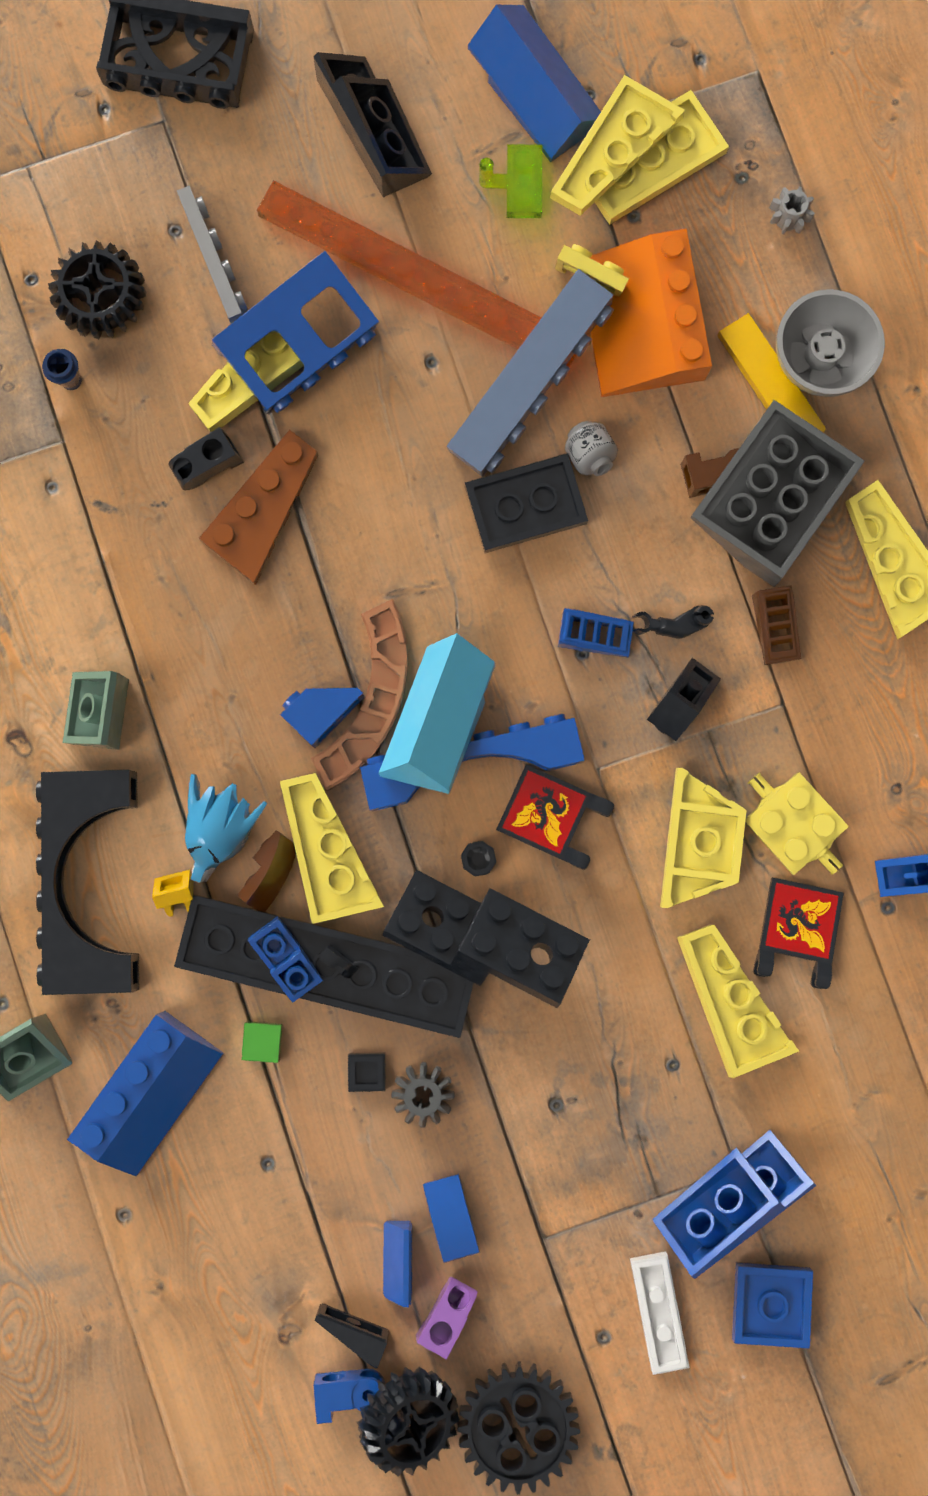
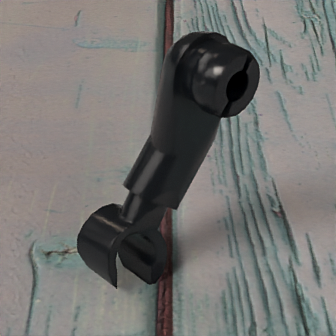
[632,605,714,639]

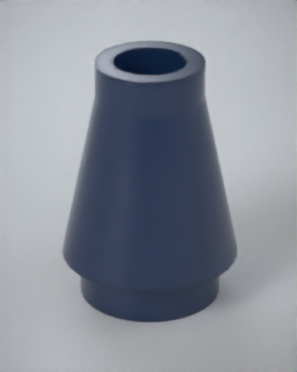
[42,349,82,390]

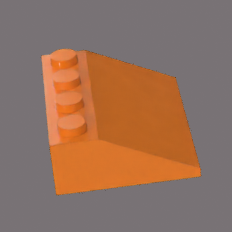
[590,228,712,397]

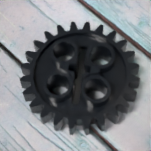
[457,1361,580,1495]

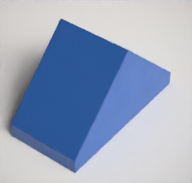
[875,854,928,897]

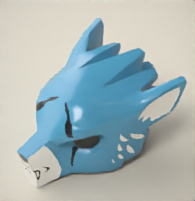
[185,774,267,883]

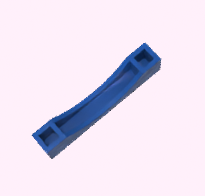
[360,714,585,812]

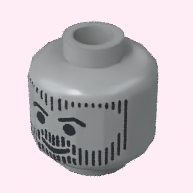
[565,421,618,476]

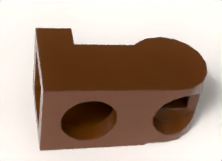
[680,448,739,498]

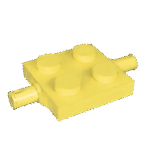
[745,772,849,875]

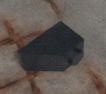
[647,657,721,741]

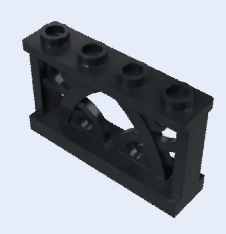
[96,0,254,109]

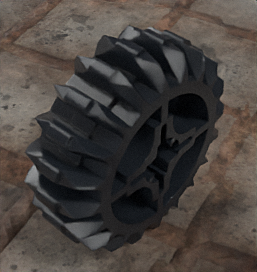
[48,240,146,340]
[357,1367,460,1477]

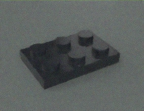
[465,453,588,553]

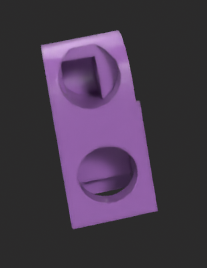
[416,1276,478,1360]

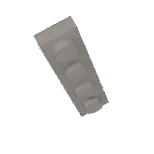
[176,185,248,324]

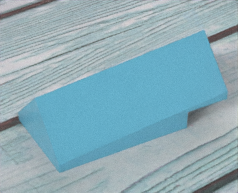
[379,633,495,794]

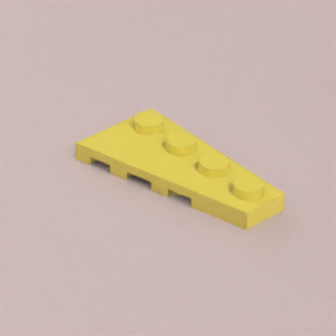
[550,75,685,216]
[845,480,928,639]

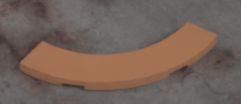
[311,599,408,791]

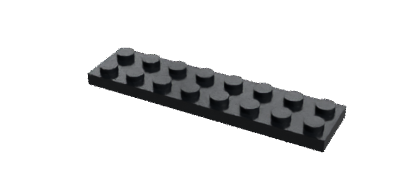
[174,895,474,1038]

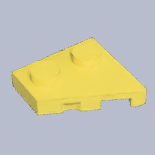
[555,244,629,297]

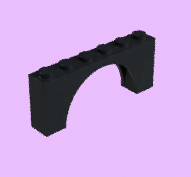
[36,770,139,995]

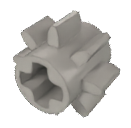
[769,186,815,234]

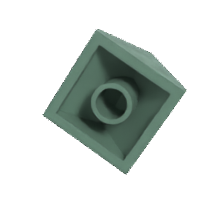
[63,671,129,750]
[0,1014,72,1102]

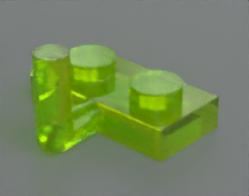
[479,144,542,218]

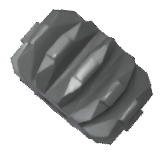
[391,1062,455,1128]

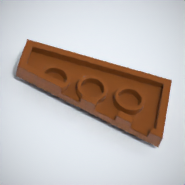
[199,429,318,585]

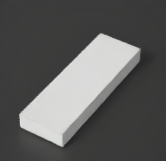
[630,1251,690,1375]

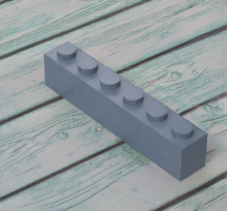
[446,269,614,477]

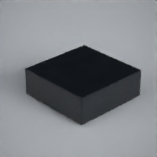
[348,1052,386,1092]

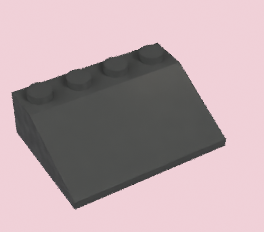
[691,400,865,587]

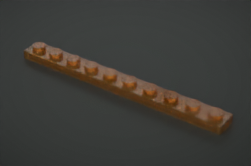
[257,180,577,368]

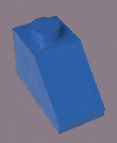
[280,688,365,748]

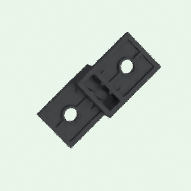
[382,870,590,1008]

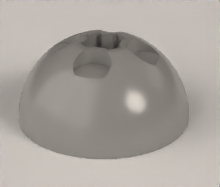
[776,289,885,397]

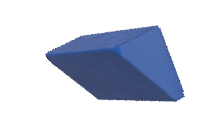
[383,1221,412,1307]

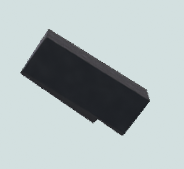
[313,52,432,197]

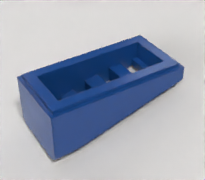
[557,608,634,658]

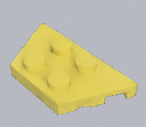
[660,768,747,908]

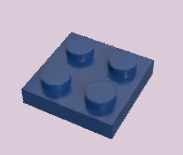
[732,1262,813,1349]

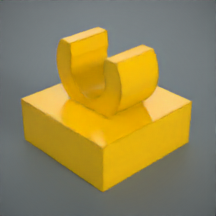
[152,869,194,917]

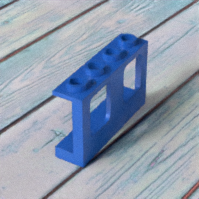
[212,251,379,414]

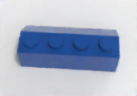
[67,1011,224,1176]

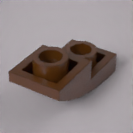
[237,830,296,912]

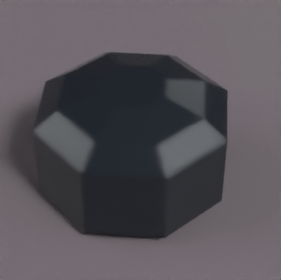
[461,841,496,877]

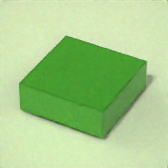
[241,1022,283,1063]

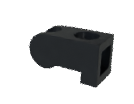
[168,427,244,491]

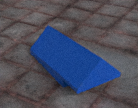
[468,4,601,162]
[652,1130,816,1279]

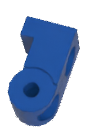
[313,1369,385,1424]

